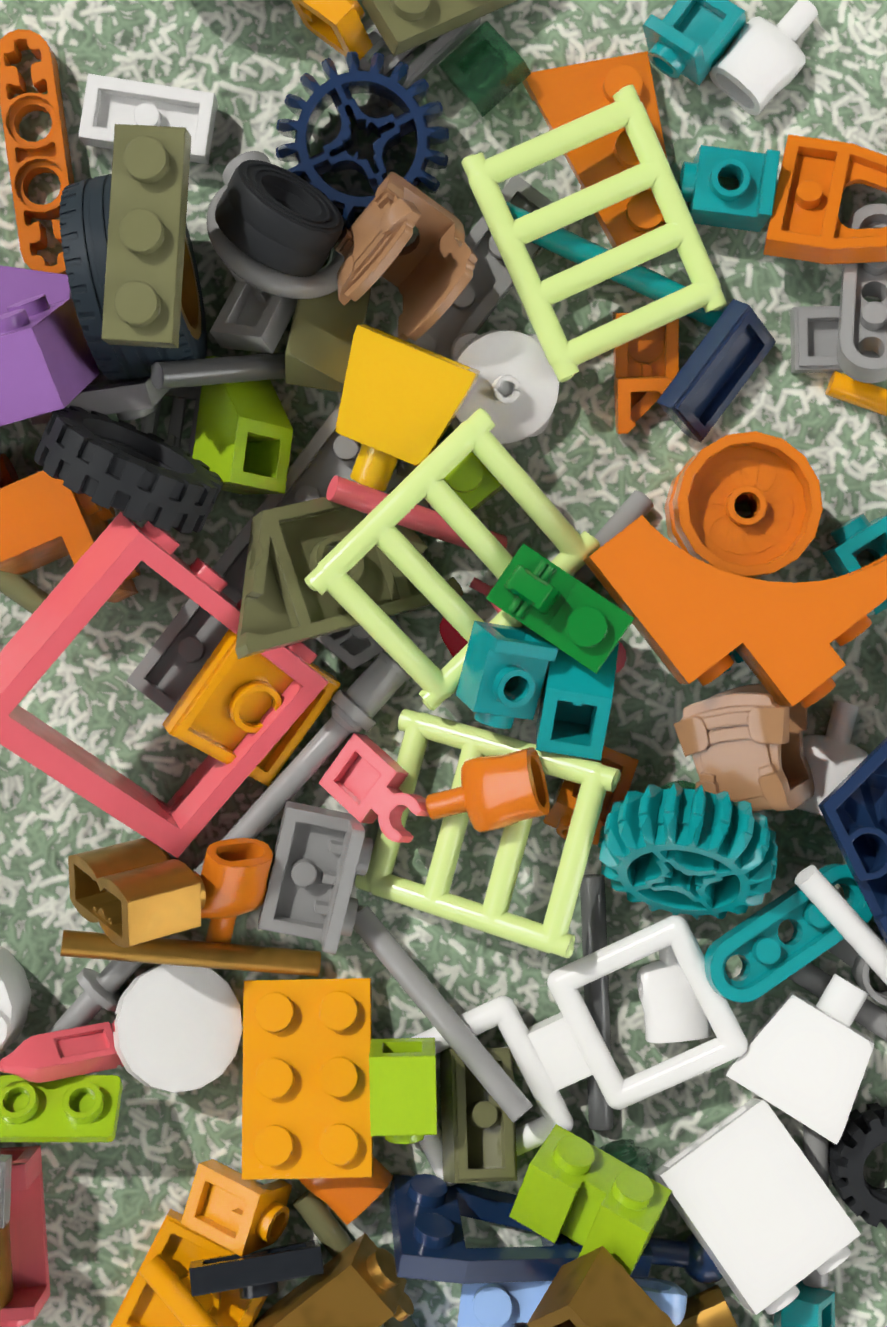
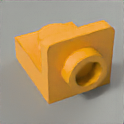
[291,0,373,61]
[180,1159,292,1257]

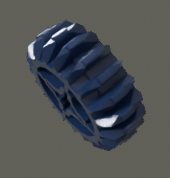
[276,52,449,230]

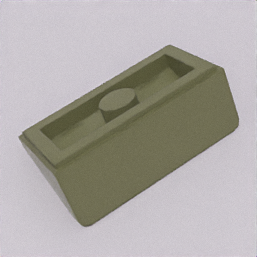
[285,262,371,393]
[440,1048,518,1184]

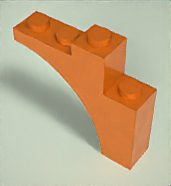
[584,515,887,708]

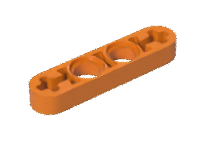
[0,29,74,275]

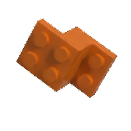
[0,453,141,603]

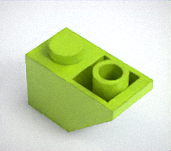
[192,356,293,495]

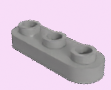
[837,203,887,383]

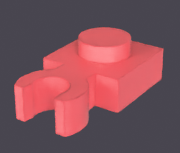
[318,733,429,843]

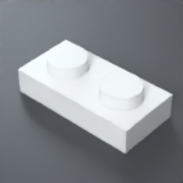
[78,74,218,164]

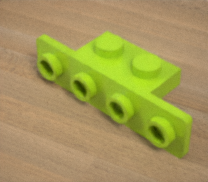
[0,1075,123,1143]

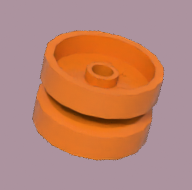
[664,431,823,578]

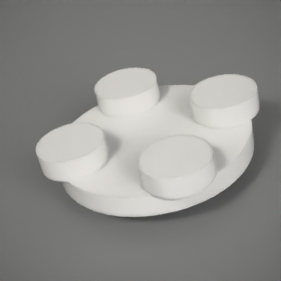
[450,329,559,444]

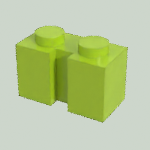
[509,1124,672,1276]

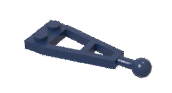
[389,1174,723,1284]

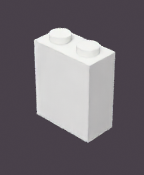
[652,1098,861,1315]

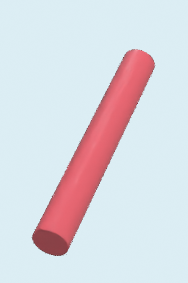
[326,475,507,551]

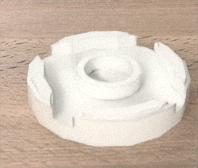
[113,964,243,1093]

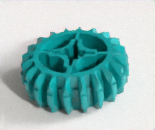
[598,782,778,920]

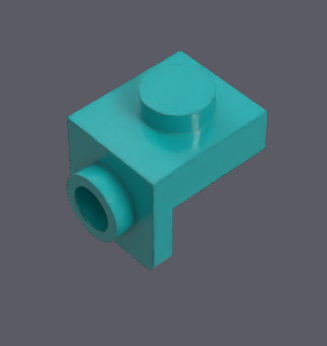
[643,0,746,86]

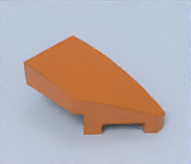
[613,312,679,434]

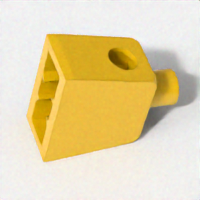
[336,324,480,491]

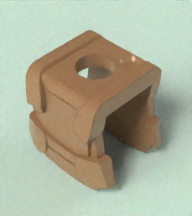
[334,172,478,341]
[673,683,815,812]

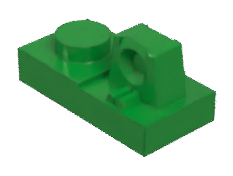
[486,543,635,674]

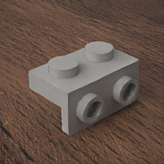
[258,801,373,954]

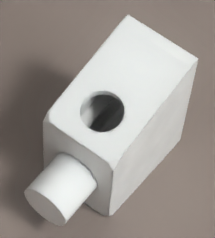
[726,973,874,1145]

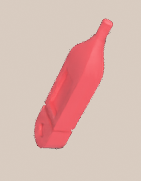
[0,1020,124,1083]

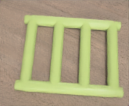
[461,85,727,382]
[304,408,600,711]
[355,708,621,958]

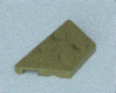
[235,490,464,659]

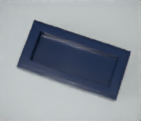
[657,299,776,442]

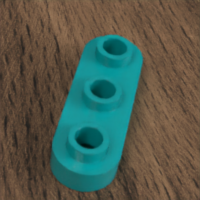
[704,864,873,1003]

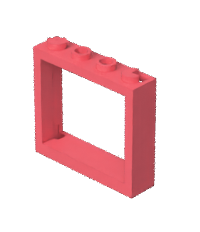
[0,511,328,858]

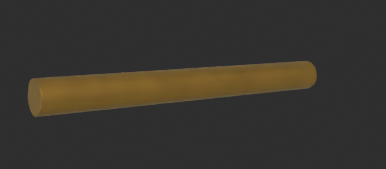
[60,930,321,977]

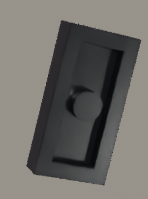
[189,1240,324,1299]

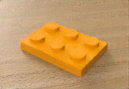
[242,978,373,1180]

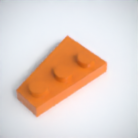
[522,51,667,248]

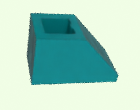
[536,643,619,761]

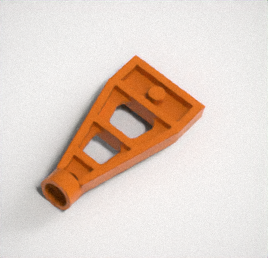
[763,134,887,265]

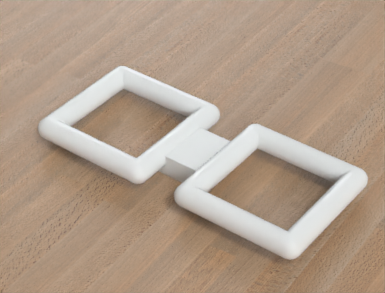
[411,915,748,1186]

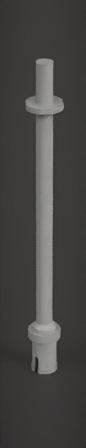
[47,651,411,1033]

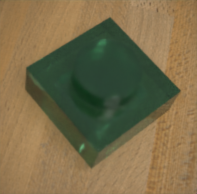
[439,21,531,117]

